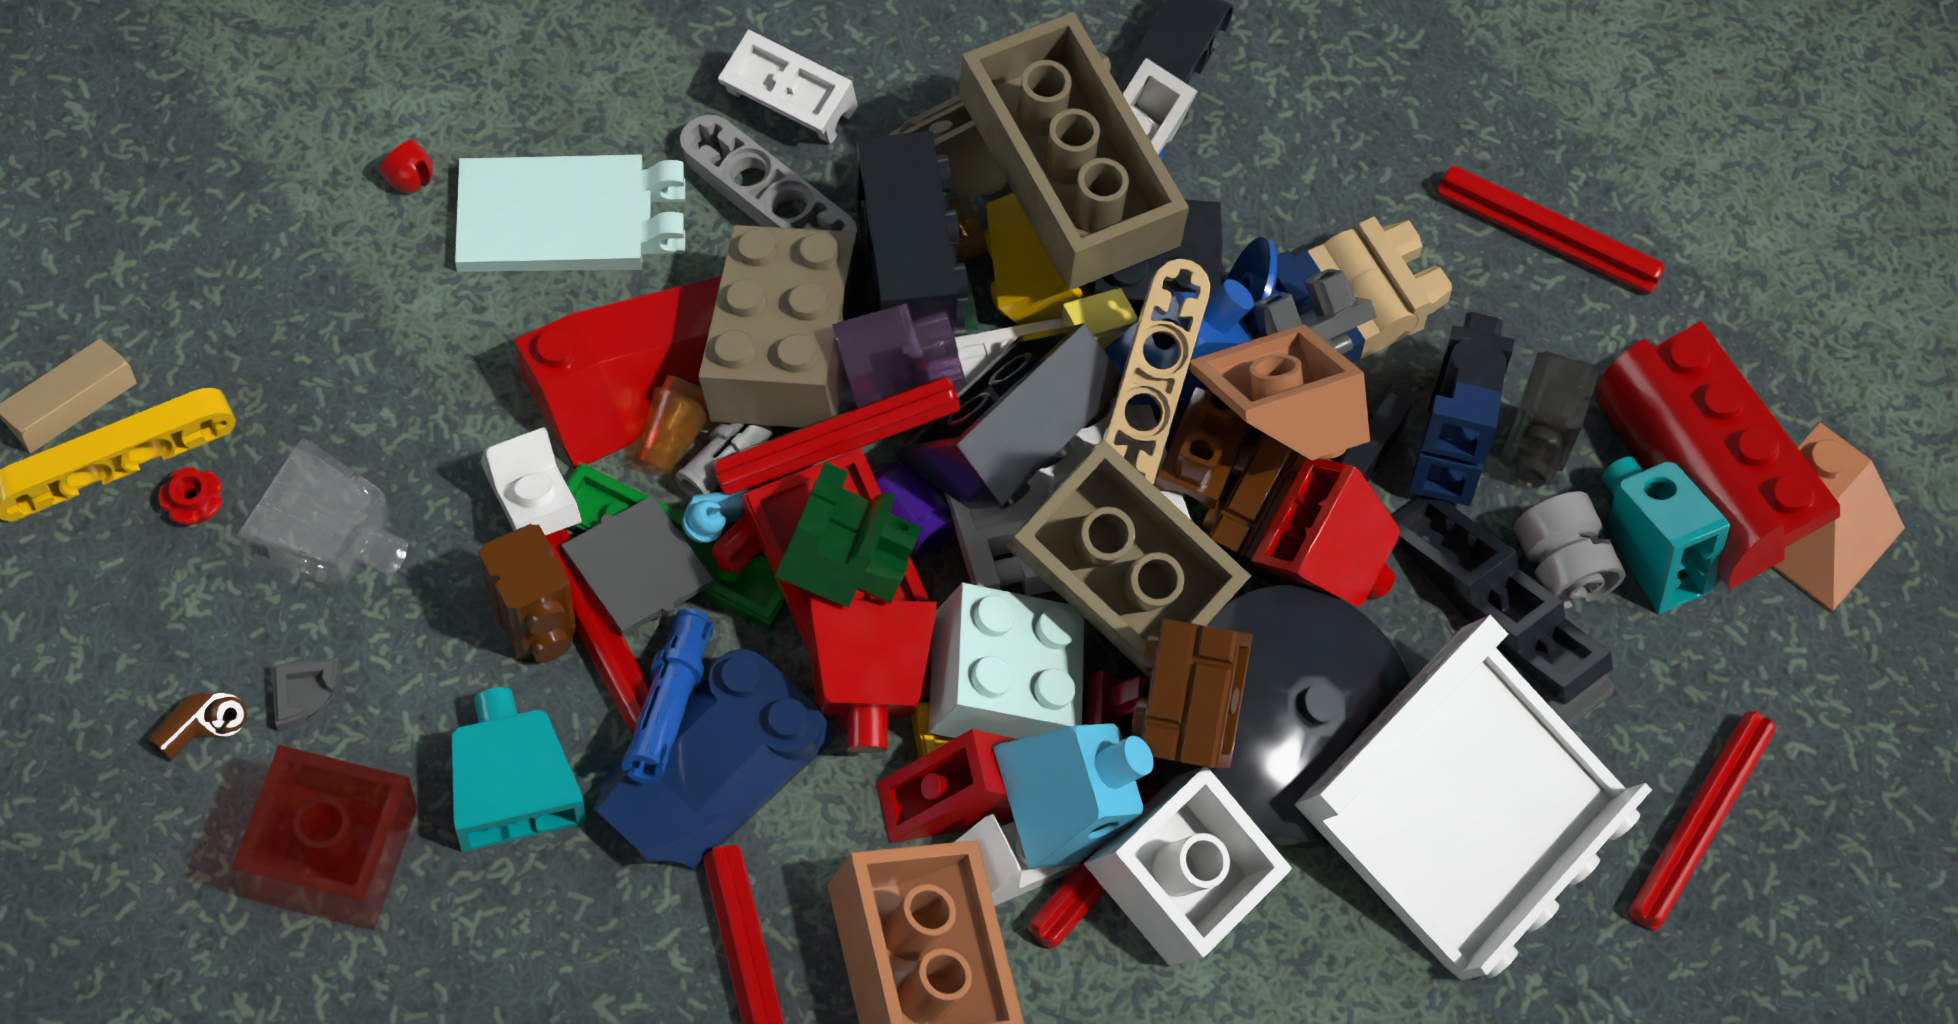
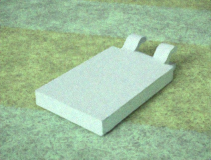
[455,155,685,272]

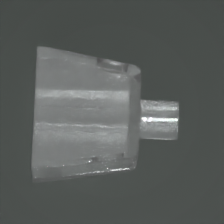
[237,438,408,589]

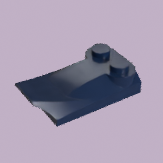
[593,648,835,872]

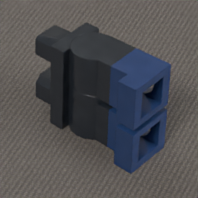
[1409,312,1514,507]

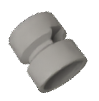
[1513,491,1626,609]

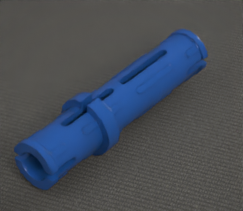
[622,608,714,784]

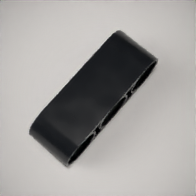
[1116,0,1234,94]

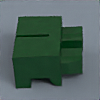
[774,461,921,608]

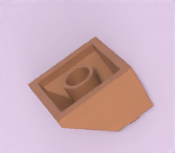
[1189,324,1370,460]
[1772,422,1905,613]

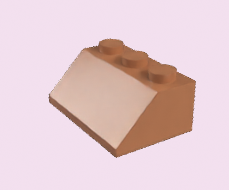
[827,840,1024,1024]

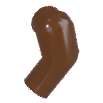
[146,693,247,761]

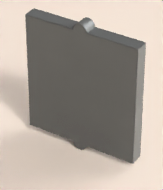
[562,495,713,636]

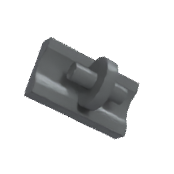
[1253,269,1377,355]

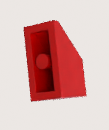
[877,729,1017,843]

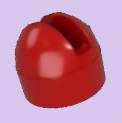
[378,139,433,194]

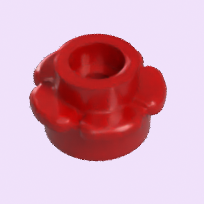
[158,467,223,525]

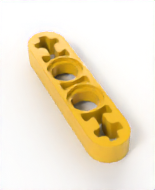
[0,388,236,522]

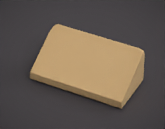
[0,339,137,454]

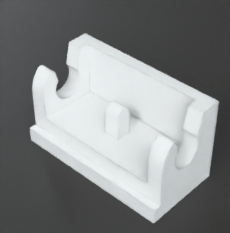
[718,29,858,144]

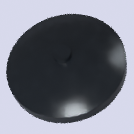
[1187,585,1411,848]

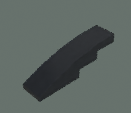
[1392,495,1613,705]

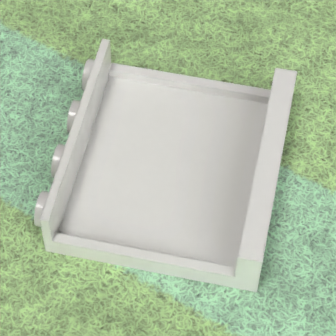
[1294,615,1652,980]

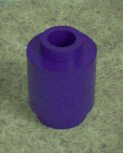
[873,462,955,558]

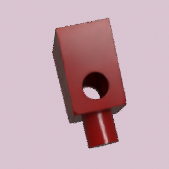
[1251,458,1399,608]
[804,597,937,753]

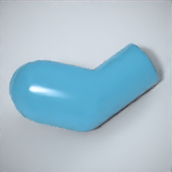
[681,489,750,543]

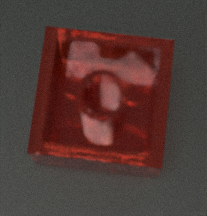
[232,744,418,930]

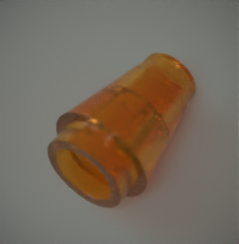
[636,375,710,474]

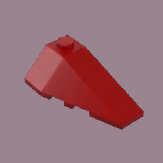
[514,276,722,470]

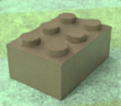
[699,225,866,428]
[1005,440,1251,678]

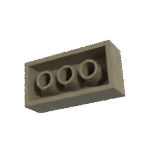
[959,12,1189,291]

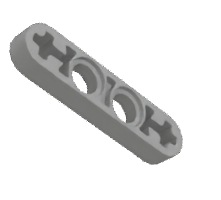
[680,115,862,252]

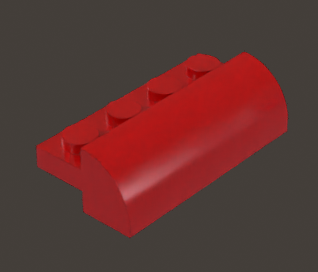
[1595,321,1841,590]

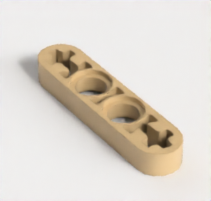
[1103,259,1210,484]

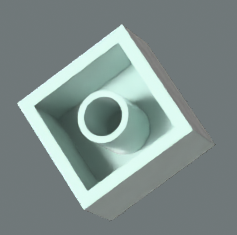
[928,582,1084,739]

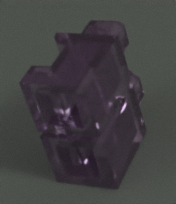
[832,303,967,407]

